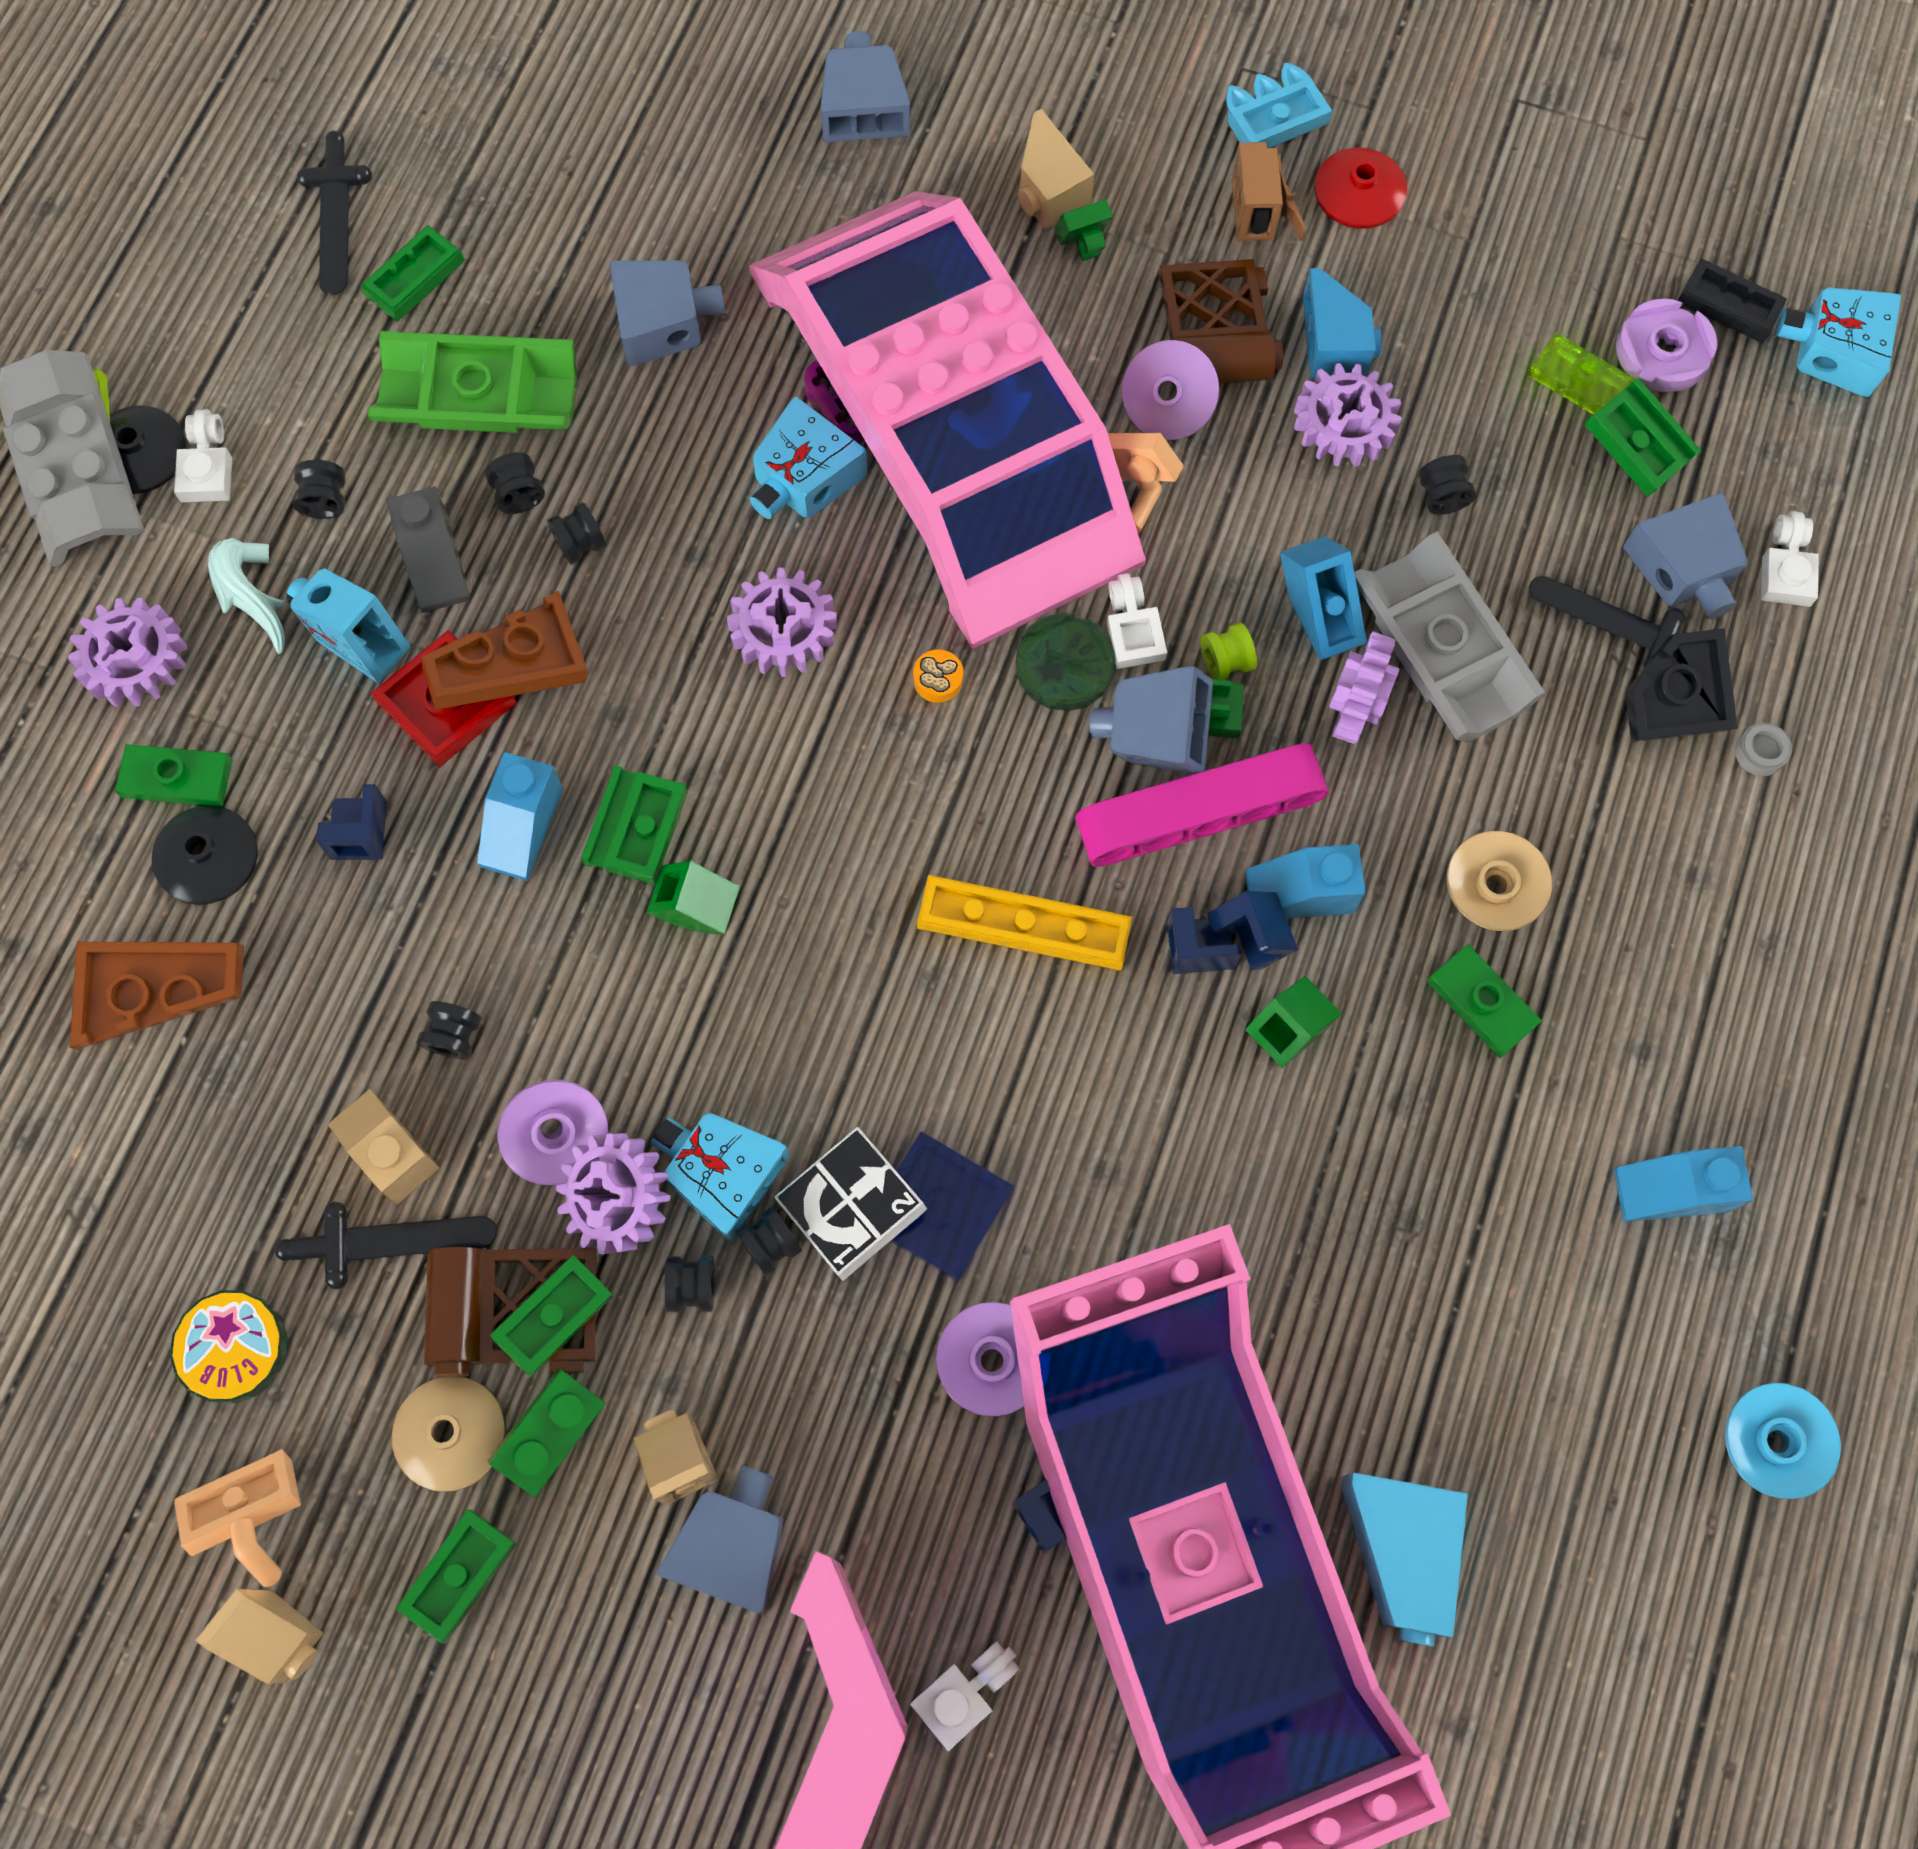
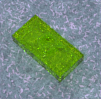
[1527,333,1635,414]

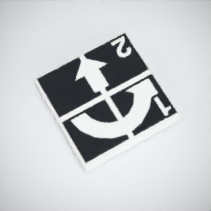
[774,1127,927,1281]

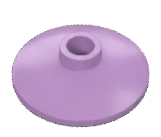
[1122,340,1219,440]
[497,1080,608,1185]
[936,1302,1049,1417]

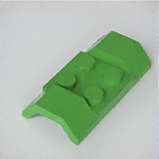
[368,331,577,433]

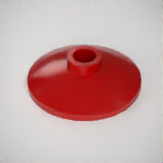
[1314,148,1407,229]

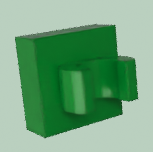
[1054,199,1113,261]
[1208,679,1244,739]

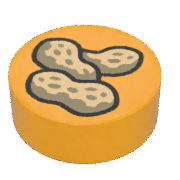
[913,649,964,703]

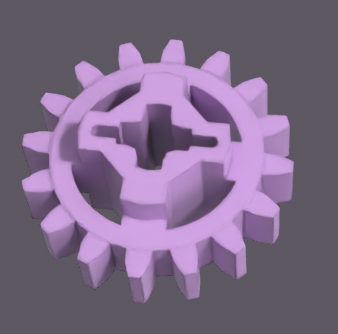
[1294,363,1402,467]
[727,567,837,677]
[68,597,187,707]
[1329,631,1399,744]
[556,1133,670,1254]

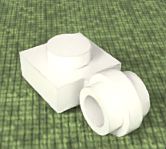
[174,409,232,502]
[1761,511,1819,607]
[1107,573,1167,669]
[910,1641,1020,1751]

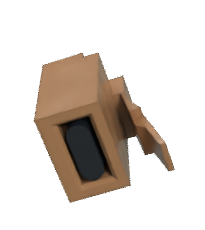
[1231,142,1306,241]

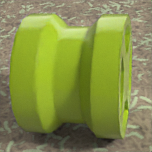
[1200,622,1257,680]

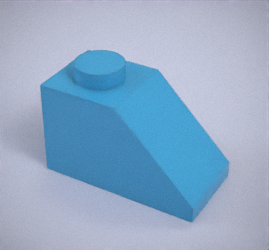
[1302,268,1382,378]
[1280,536,1367,660]
[477,752,564,881]
[1245,844,1366,918]
[1614,1146,1753,1222]

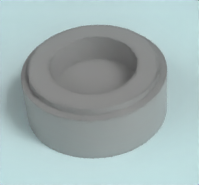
[1735,723,1792,776]

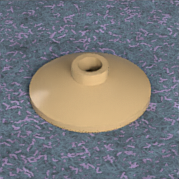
[1447,831,1552,931]
[392,1377,506,1492]

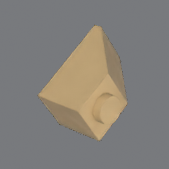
[1018,109,1094,230]
[328,1089,440,1205]
[634,1410,719,1505]
[195,1589,324,1684]

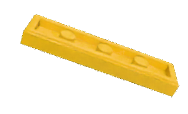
[917,875,1132,971]

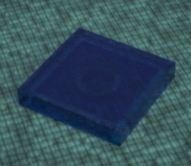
[890,1131,1014,1282]

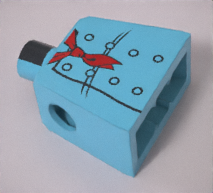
[1775,287,1901,398]
[749,396,867,519]
[286,569,411,684]
[651,1112,790,1243]

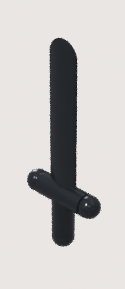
[297,131,372,295]
[1529,576,1685,667]
[274,1202,497,1289]

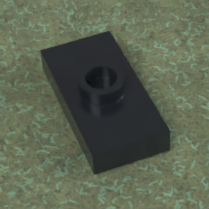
[1677,258,1787,343]

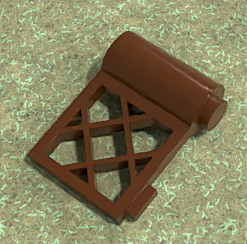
[1159,259,1283,384]
[424,1247,596,1377]

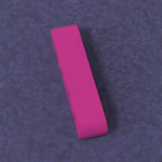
[1075,743,1329,867]

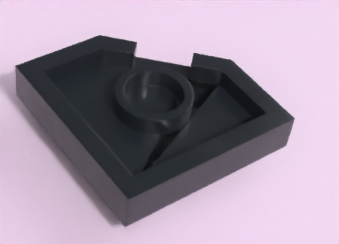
[1625,628,1738,743]

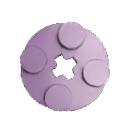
[1616,299,1717,392]

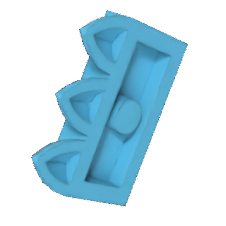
[1226,63,1332,148]

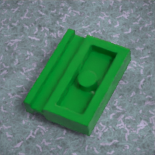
[1584,378,1701,497]
[581,765,688,885]

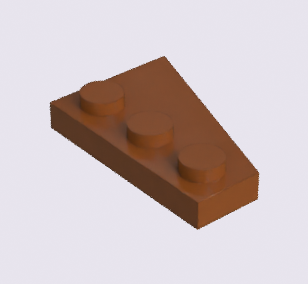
[422,591,588,710]
[70,941,244,1050]

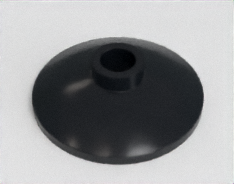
[109,406,186,494]
[152,805,258,905]

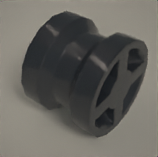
[485,452,545,514]
[1418,455,1476,515]
[293,459,346,519]
[547,502,607,565]
[416,1001,482,1060]
[735,1206,802,1277]
[664,1256,715,1313]

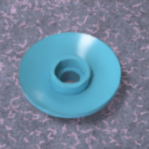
[1725,1383,1841,1499]

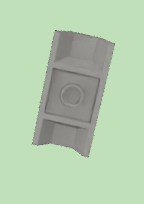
[0,350,145,567]
[1354,531,1545,741]

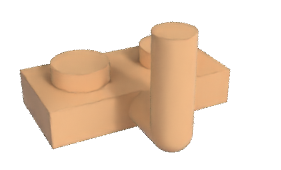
[1075,433,1184,534]
[174,1449,301,1587]

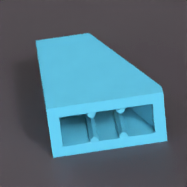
[1342,1472,1468,1647]

